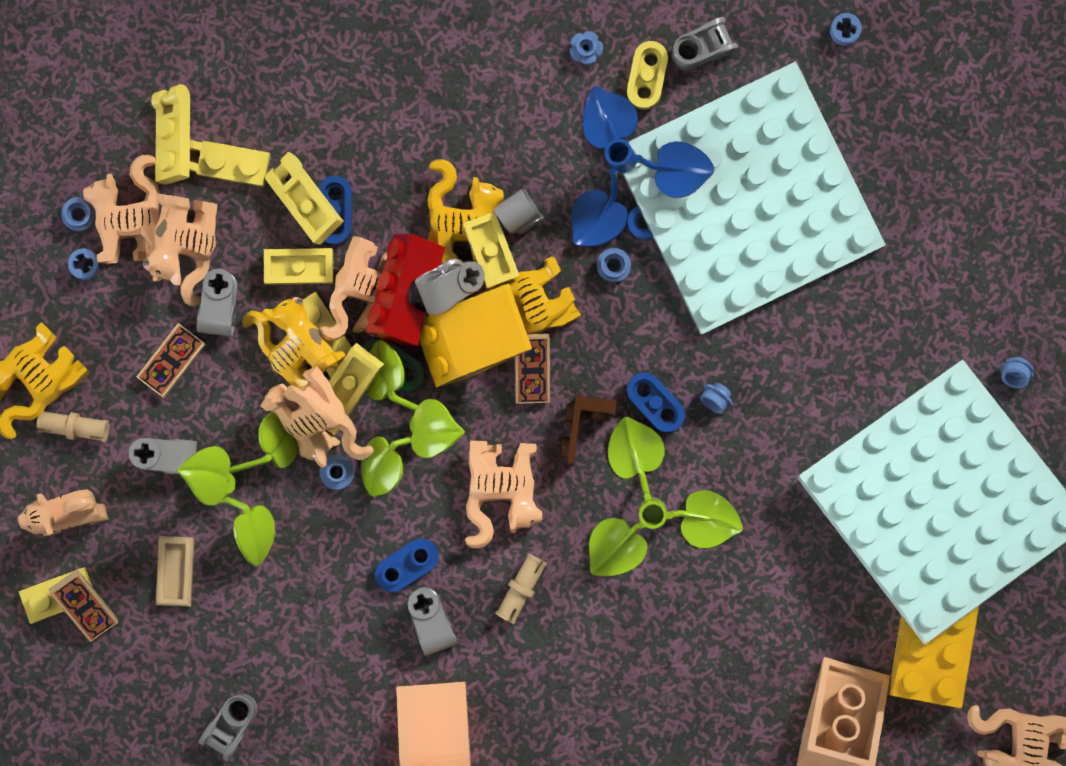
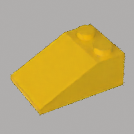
[419,284,532,387]

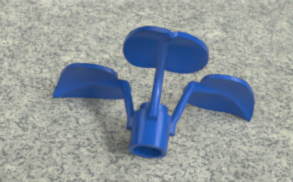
[571,86,715,247]

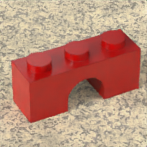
[366,234,445,346]

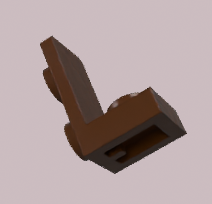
[561,395,617,466]

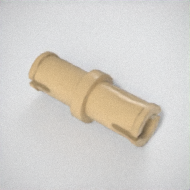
[36,411,110,442]
[495,553,548,624]

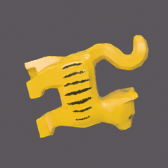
[427,159,504,264]
[480,256,581,334]
[242,297,346,390]
[0,322,90,439]

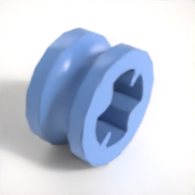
[830,13,862,46]
[68,248,101,280]

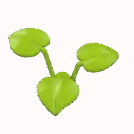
[361,340,465,498]
[177,411,299,567]
[589,417,743,576]

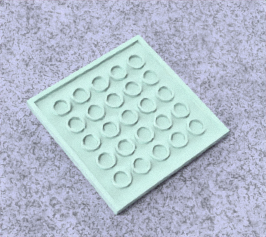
[622,61,886,335]
[798,360,1066,645]

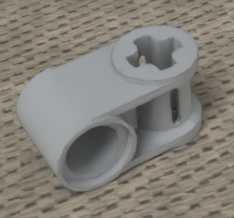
[671,17,739,71]
[494,189,544,235]
[415,258,485,315]
[197,269,237,336]
[129,438,197,474]
[408,587,458,656]
[198,694,257,762]

